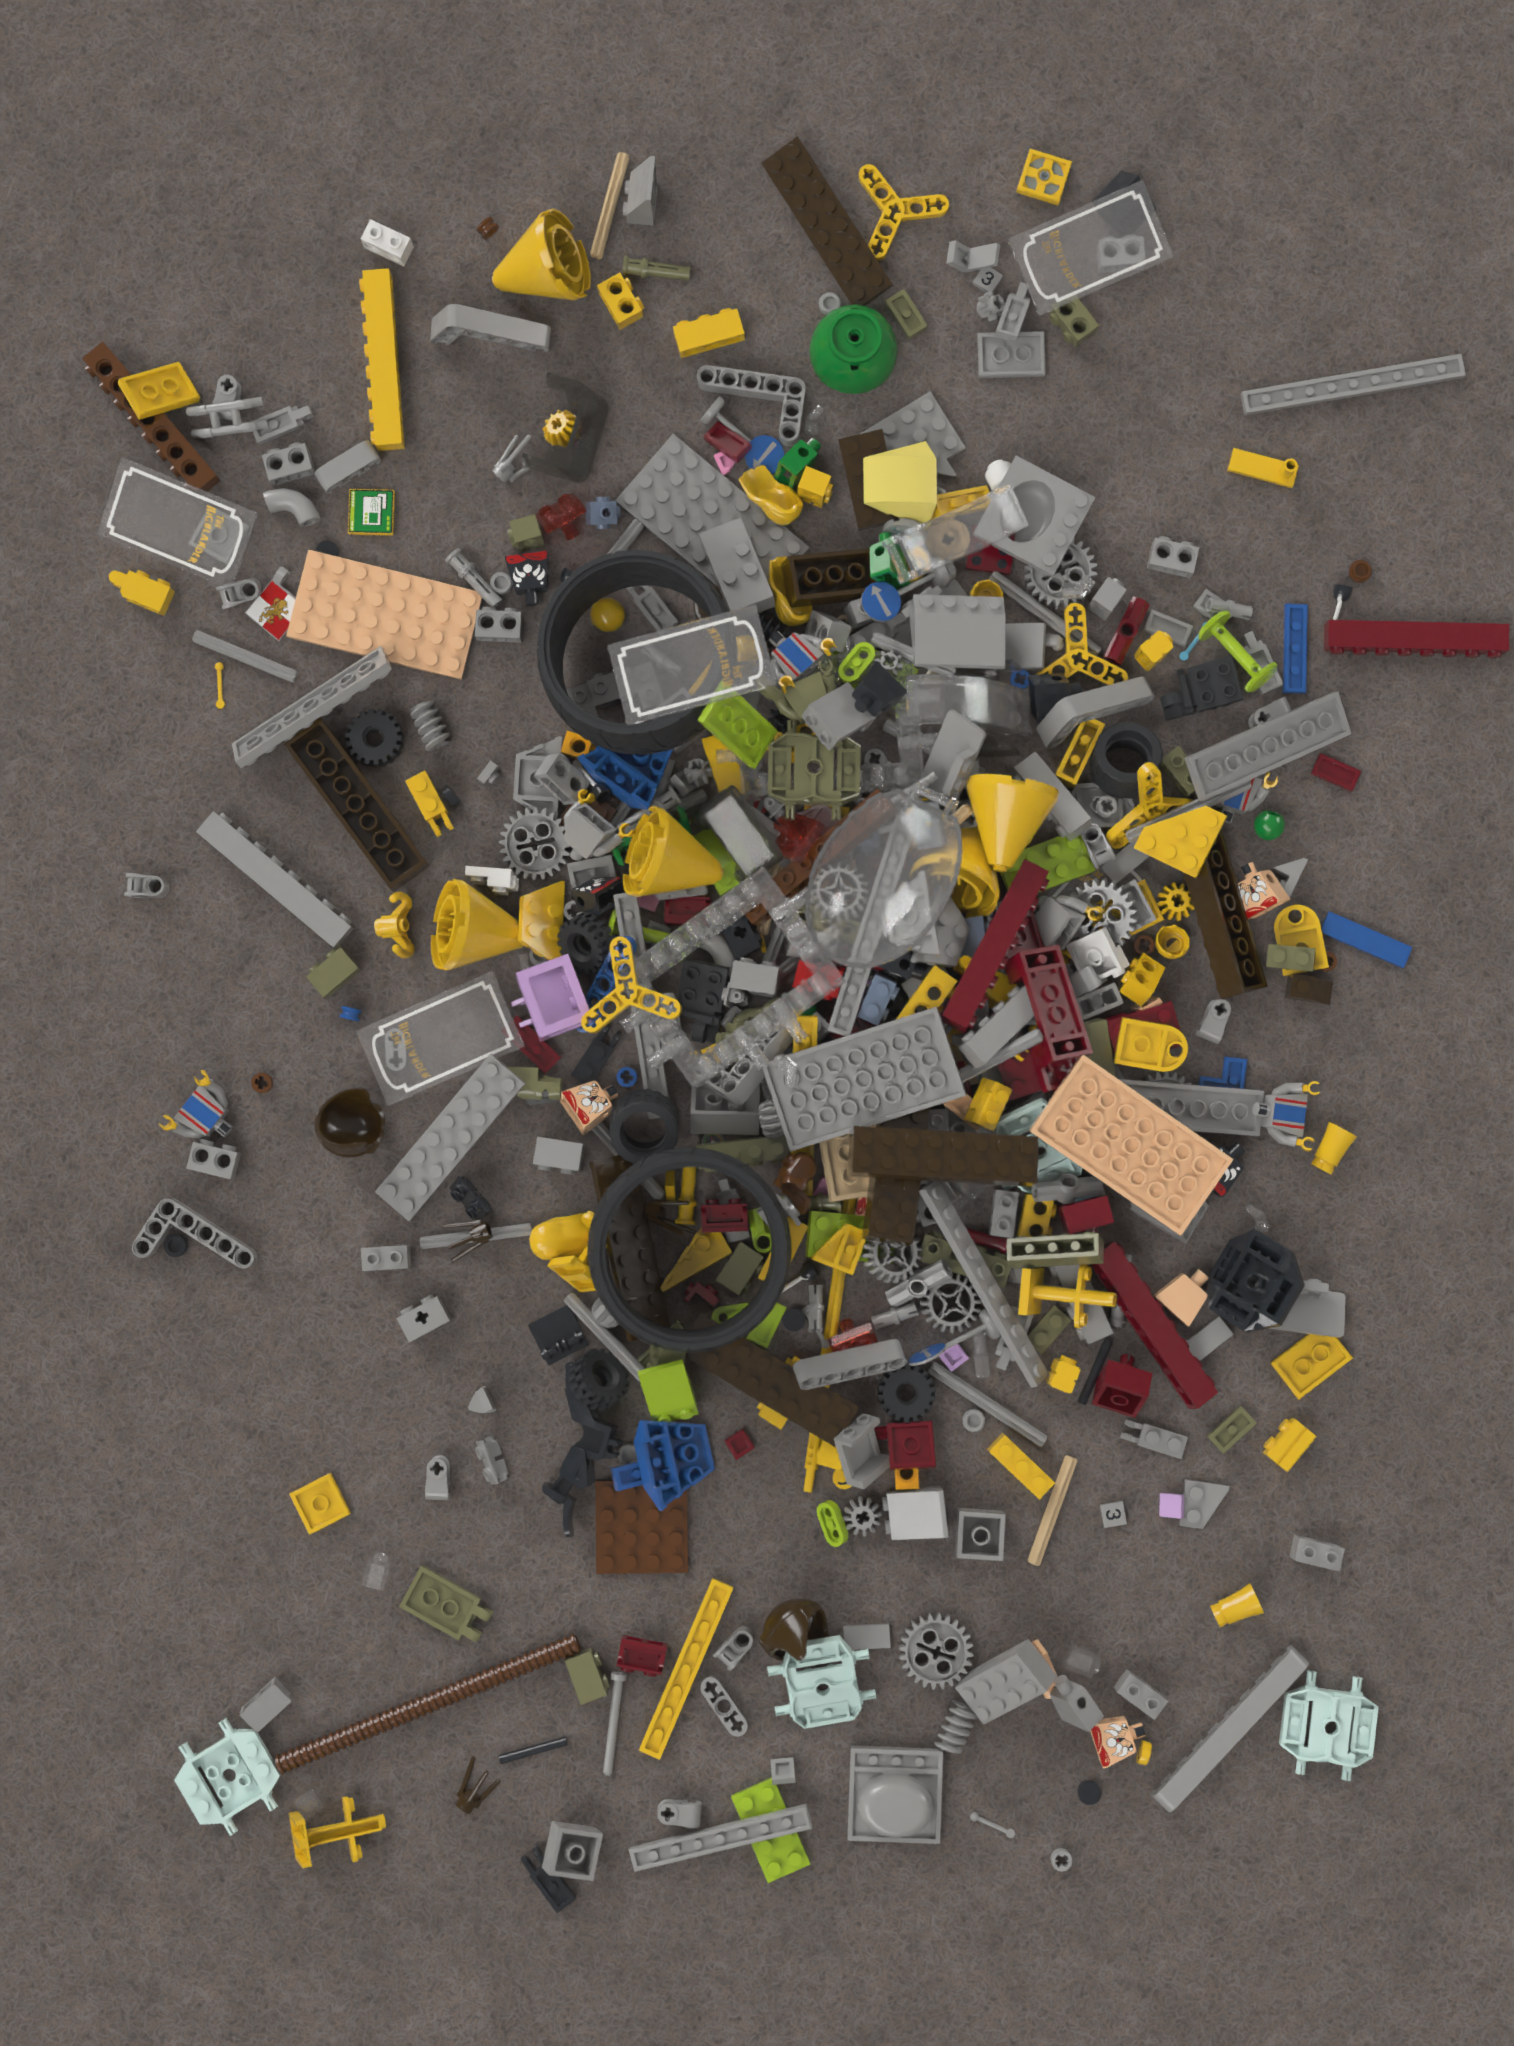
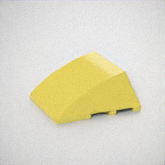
[863,441,937,531]

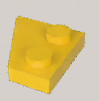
[811,1223,866,1275]

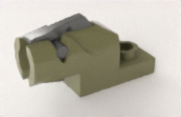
[508,1067,562,1105]

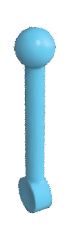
[1179,622,1207,661]

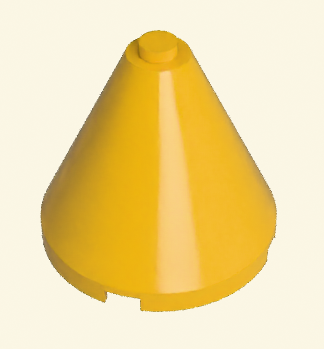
[492,208,591,300]
[966,774,1059,872]
[623,806,724,897]
[910,820,1000,918]
[431,879,523,970]

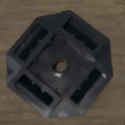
[1207,1229,1305,1333]

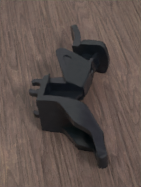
[542,1362,623,1538]

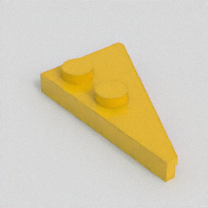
[660,1227,732,1293]

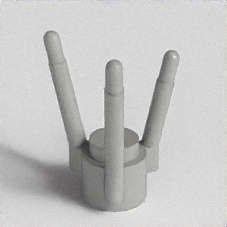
[492,435,538,483]

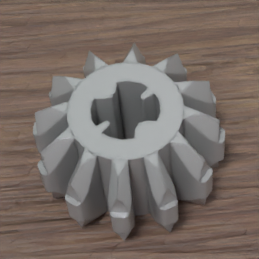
[758,1099,785,1138]
[843,1496,882,1536]

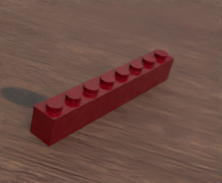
[1324,620,1509,658]
[941,859,1050,1033]
[1090,1241,1218,1409]

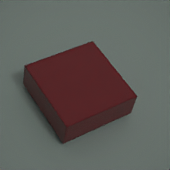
[724,1428,755,1460]

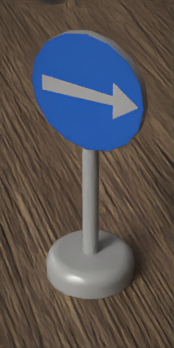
[700,396,784,474]
[861,557,950,622]
[908,1308,1000,1366]

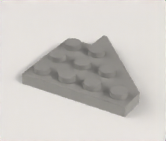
[860,392,965,478]

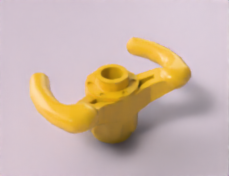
[374,891,415,959]

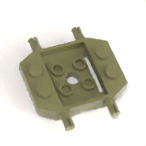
[767,720,861,821]

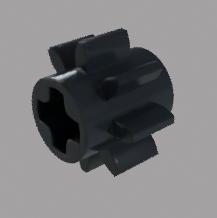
[768,709,793,734]

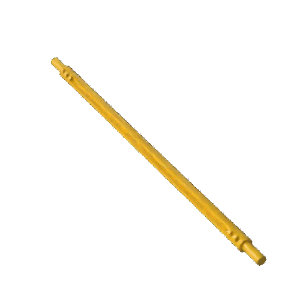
[803,1198,856,1492]

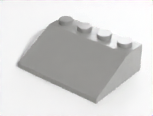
[909,594,1005,669]

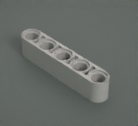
[793,1339,907,1390]

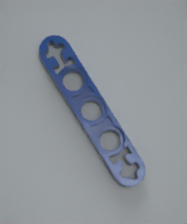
[576,936,637,1033]

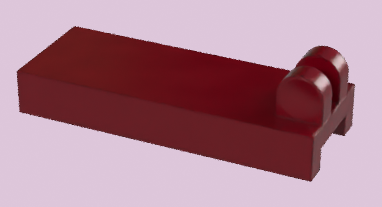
[501,1015,561,1073]

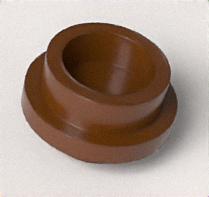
[1349,560,1372,583]

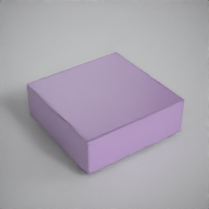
[939,1344,969,1372]
[1159,1493,1184,1519]

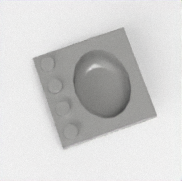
[973,456,1095,577]
[847,1745,943,1844]

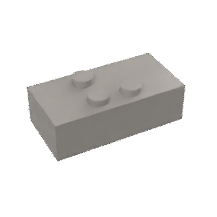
[699,518,775,622]

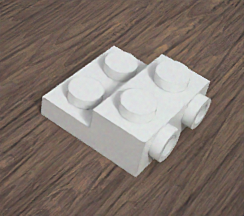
[465,866,519,896]
[1066,927,1130,983]

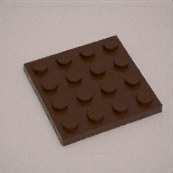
[595,1480,688,1574]

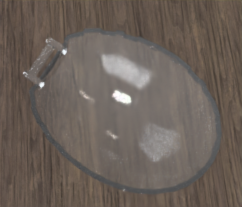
[805,780,962,968]

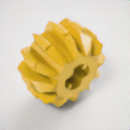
[542,409,582,449]
[1157,882,1195,921]

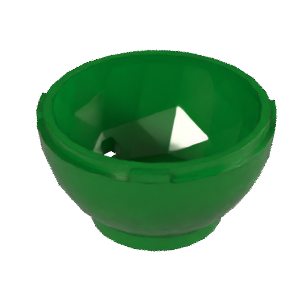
[809,304,898,394]

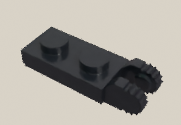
[571,1024,623,1084]
[521,1846,576,1913]

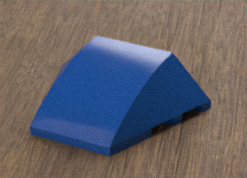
[578,746,673,810]
[634,1420,715,1511]

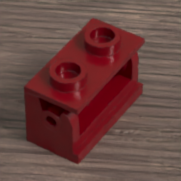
[664,894,711,927]
[701,1198,748,1233]
[616,1635,668,1677]

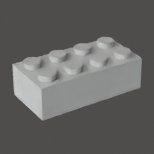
[955,1639,1058,1725]

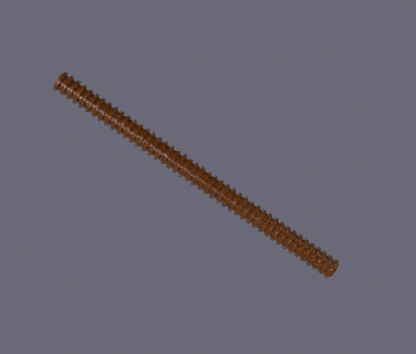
[275,1633,581,1775]

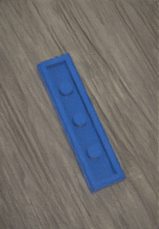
[1283,604,1308,694]
[1321,911,1413,968]

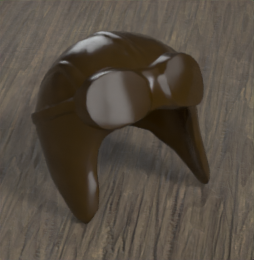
[314,1087,386,1158]
[758,1598,829,1668]

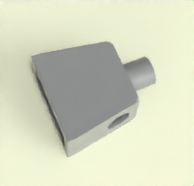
[1050,1675,1104,1732]

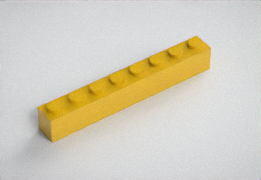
[359,268,405,451]

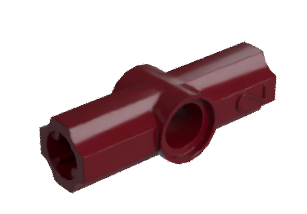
[1103,596,1150,666]

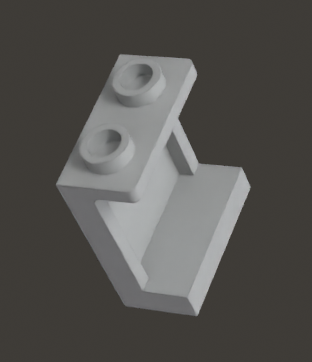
[802,682,876,751]
[834,1413,890,1489]

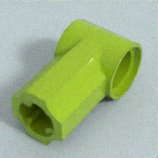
[747,1209,771,1253]

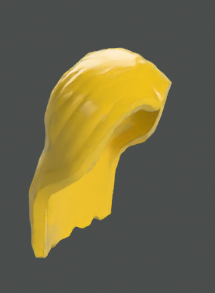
[739,465,803,525]
[768,557,812,626]
[529,1213,590,1260]

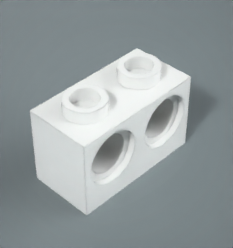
[361,219,414,266]

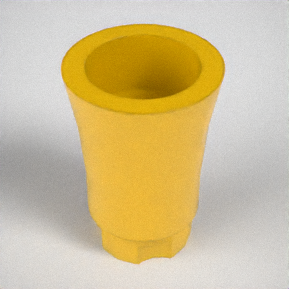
[1311,1122,1357,1174]
[1210,1583,1264,1627]

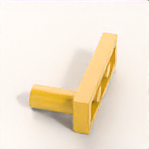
[1227,448,1299,488]
[929,485,992,525]

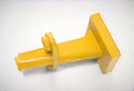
[547,1211,607,1292]
[1018,1264,1117,1329]
[289,1796,386,1869]

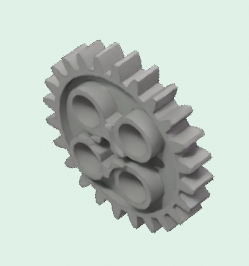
[1024,538,1097,609]
[499,806,571,880]
[1070,878,1138,946]
[899,1612,974,1690]

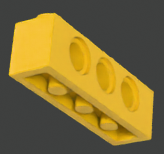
[895,965,957,1020]

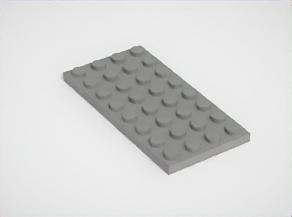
[615,434,809,586]
[761,1006,967,1152]

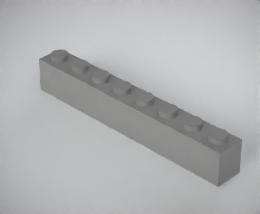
[196,811,354,948]

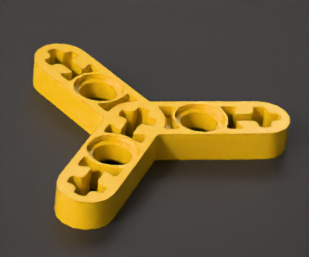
[859,164,949,261]
[1035,603,1128,685]
[1106,762,1194,849]
[581,937,682,1033]

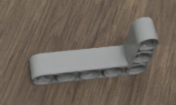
[430,304,551,352]
[697,365,805,447]
[1036,676,1155,749]
[692,1004,801,1105]
[132,1199,258,1268]

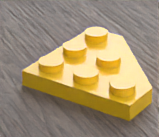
[1134,806,1227,878]

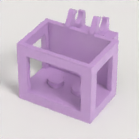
[511,954,592,1042]

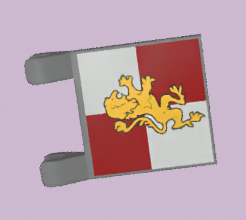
[245,567,296,641]

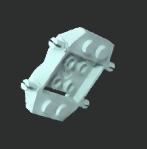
[995,1098,1082,1194]
[767,1635,876,1729]
[1279,1670,1379,1781]
[174,1718,281,1836]

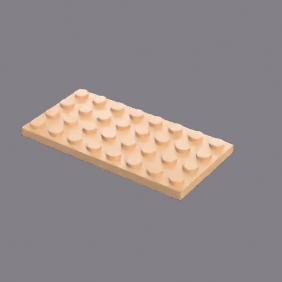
[286,550,482,680]
[1029,1055,1233,1236]

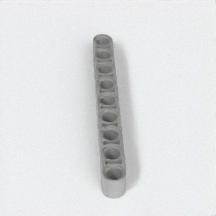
[1151,1645,1309,1813]

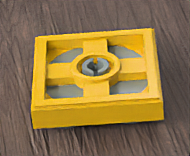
[1016,149,1072,206]

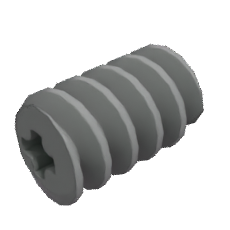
[410,700,450,752]
[934,1700,978,1754]

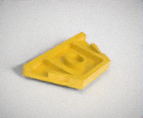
[518,881,565,960]

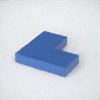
[1198,1056,1248,1089]

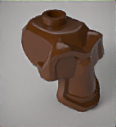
[773,1151,817,1214]

